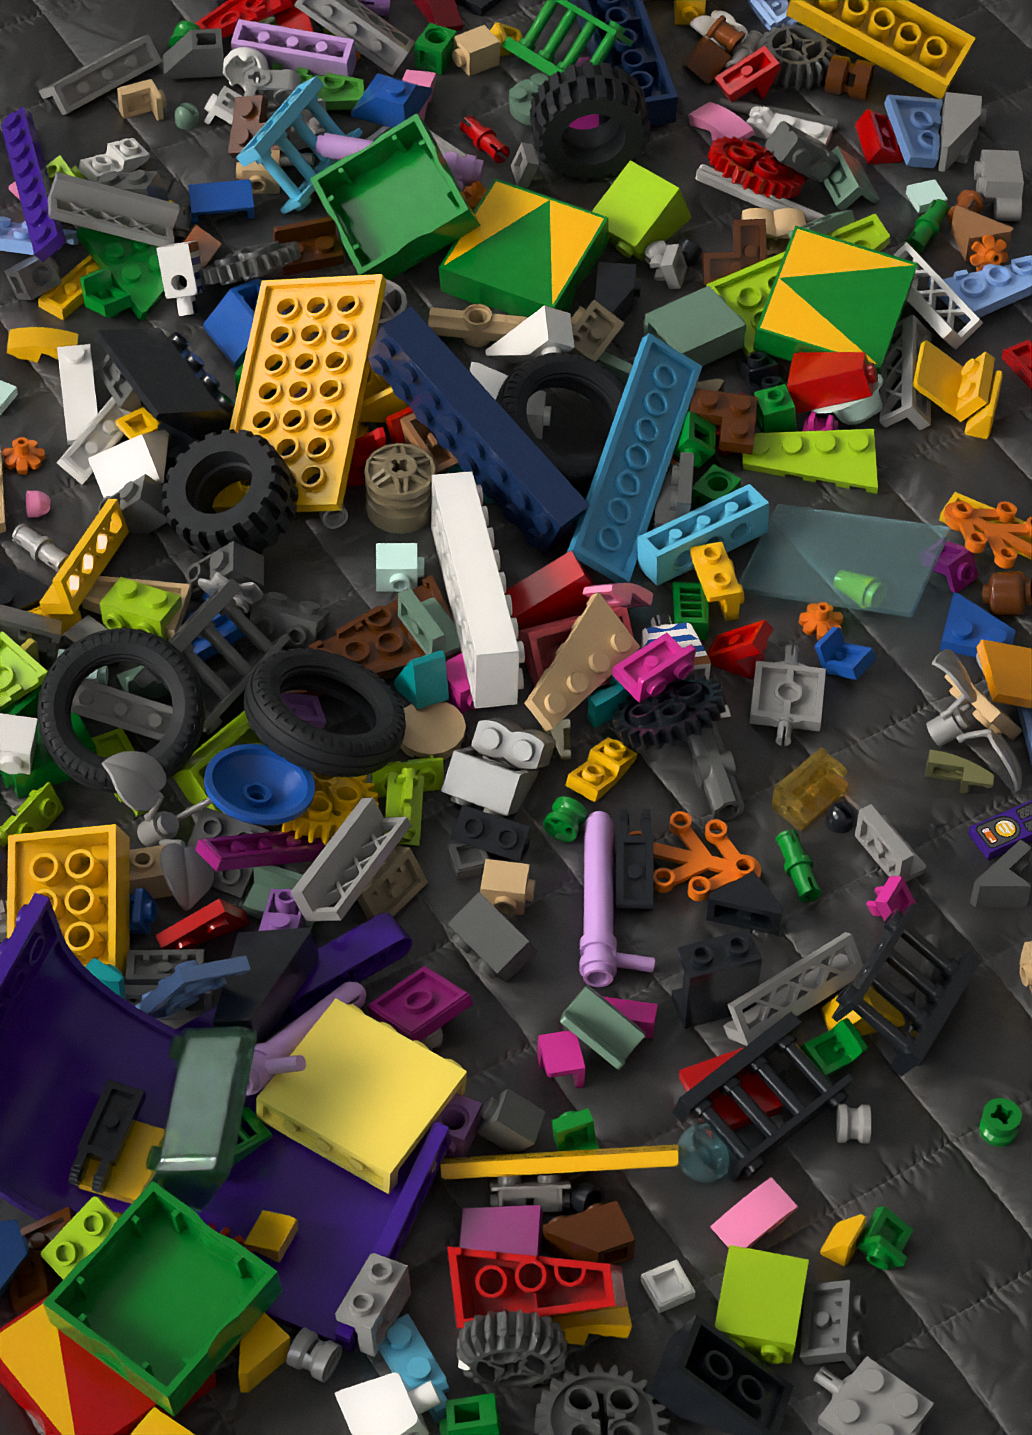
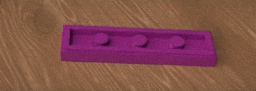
[195,830,326,871]

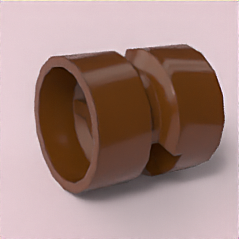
[825,54,875,101]

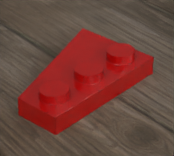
[195,0,294,39]

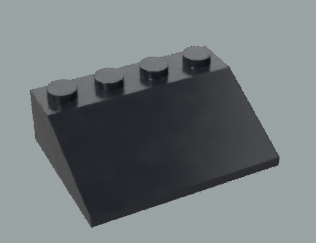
[94,328,235,441]

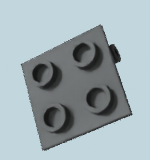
[186,807,270,899]

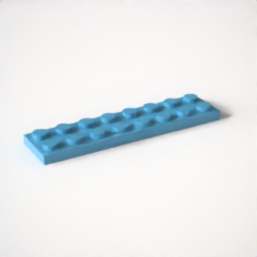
[567,333,702,583]

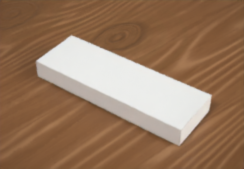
[57,396,131,484]

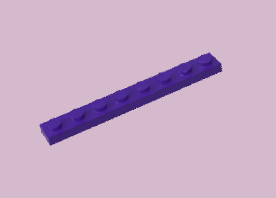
[1,106,66,262]

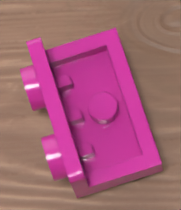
[612,632,696,703]

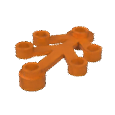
[944,501,1032,569]
[628,811,761,902]

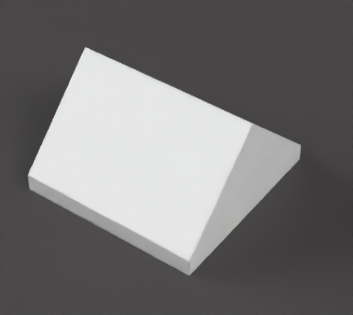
[88,430,169,498]

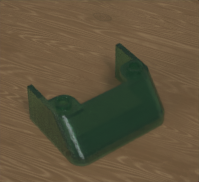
[140,1026,257,1212]

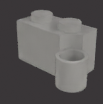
[974,149,1024,222]

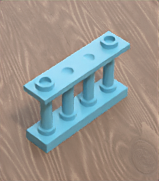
[236,76,363,215]

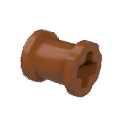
[706,15,746,55]
[947,190,984,226]

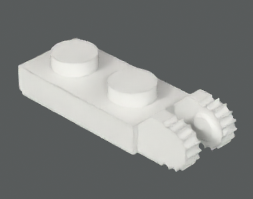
[746,106,833,146]

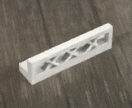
[893,242,983,350]

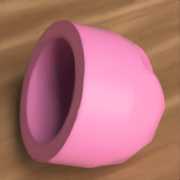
[26,491,51,518]

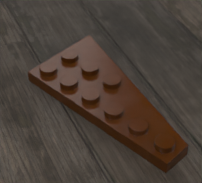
[284,574,461,697]

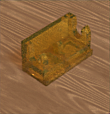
[771,747,849,831]

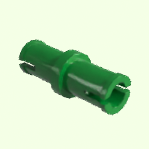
[905,199,949,254]
[776,829,822,903]

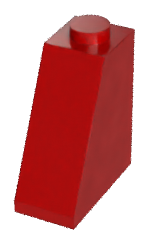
[787,352,878,414]
[504,551,595,629]

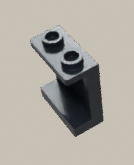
[671,929,762,1029]

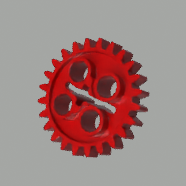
[707,136,805,200]

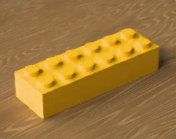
[786,0,976,99]

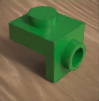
[80,268,132,317]
[800,1018,868,1077]
[552,1108,599,1175]
[856,1206,914,1270]

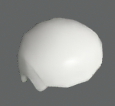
[223,47,269,93]

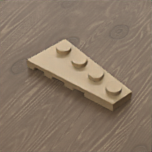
[525,592,641,731]

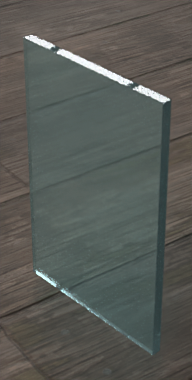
[738,504,950,617]

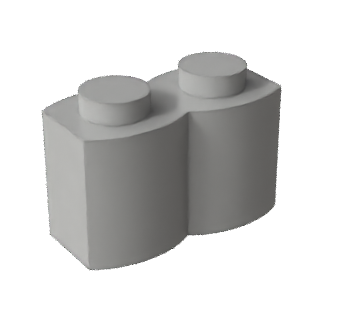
[471,718,556,769]

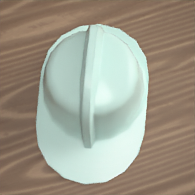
[811,374,883,425]

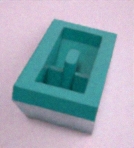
[393,650,449,710]

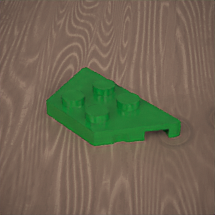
[76,226,165,321]

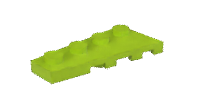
[742,429,878,494]

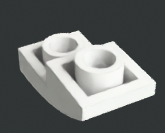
[79,138,150,183]

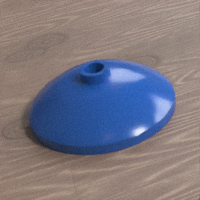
[204,744,315,826]

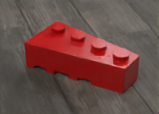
[447,1246,627,1329]

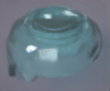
[677,1123,731,1183]

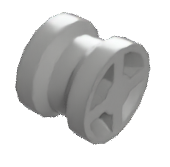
[836,1104,871,1144]

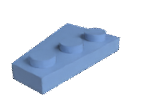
[884,95,943,168]
[135,955,251,1020]

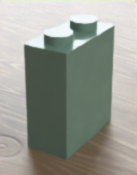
[644,286,746,366]

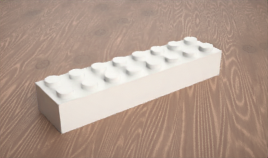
[431,471,525,708]

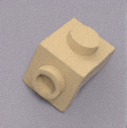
[117,79,167,121]

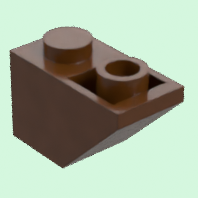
[542,1200,636,1265]

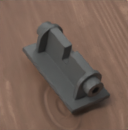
[489,1173,570,1212]

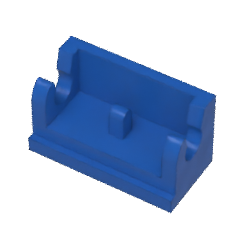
[188,179,254,224]

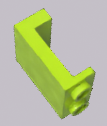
[715,1245,809,1364]

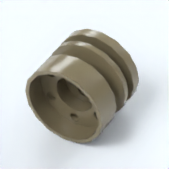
[365,443,436,534]

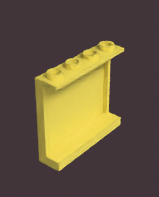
[256,998,467,1194]

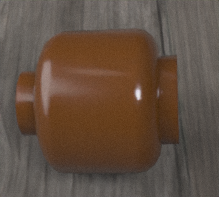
[982,571,1032,616]

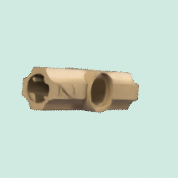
[428,304,527,347]

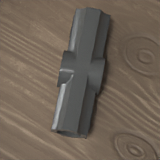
[688,722,744,822]

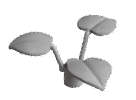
[926,649,1022,793]
[102,751,230,911]

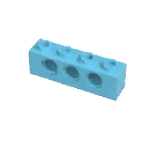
[637,484,769,586]

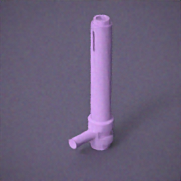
[316,132,484,191]
[579,811,655,987]
[227,981,366,1096]

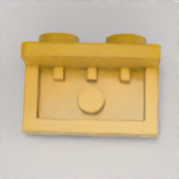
[690,542,745,621]

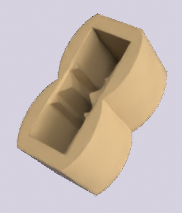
[741,208,806,255]

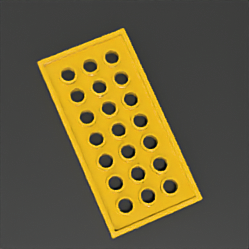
[213,274,387,513]

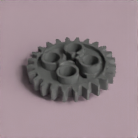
[198,241,302,285]
[533,1363,670,1435]

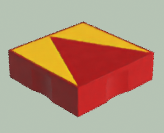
[0,1296,216,1435]

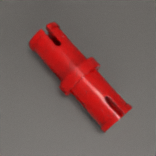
[460,115,510,163]

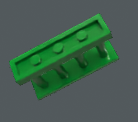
[502,0,634,76]

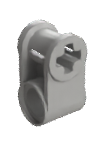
[243,68,301,109]

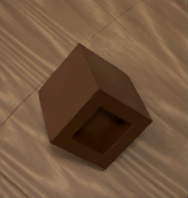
[682,35,731,84]

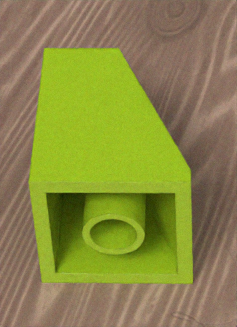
[592,160,692,261]

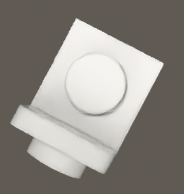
[204,86,243,125]

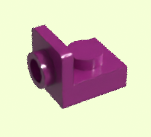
[920,540,979,593]

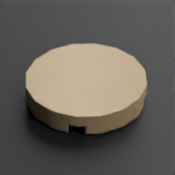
[400,701,466,760]

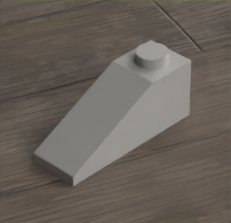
[939,92,987,172]

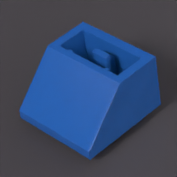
[203,278,289,368]

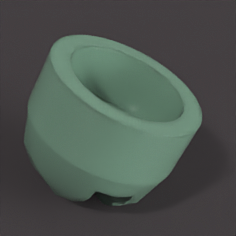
[175,102,199,130]

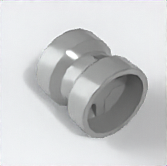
[286,1327,342,1383]

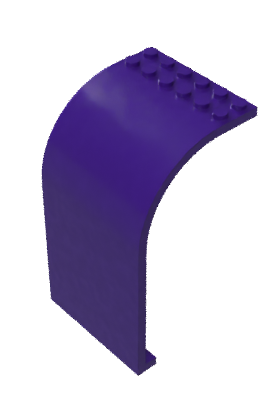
[0,893,451,1353]

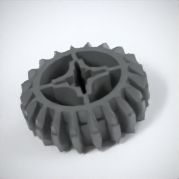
[757,22,836,91]
[457,1309,567,1388]

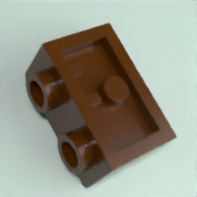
[273,216,344,276]

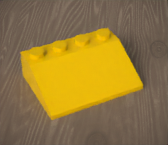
[7,824,130,980]

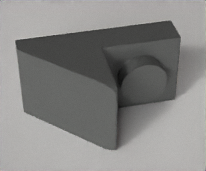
[970,839,1032,908]

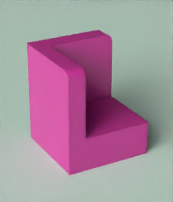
[537,1030,585,1088]

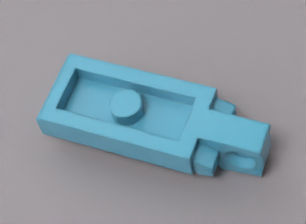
[379,1314,449,1423]

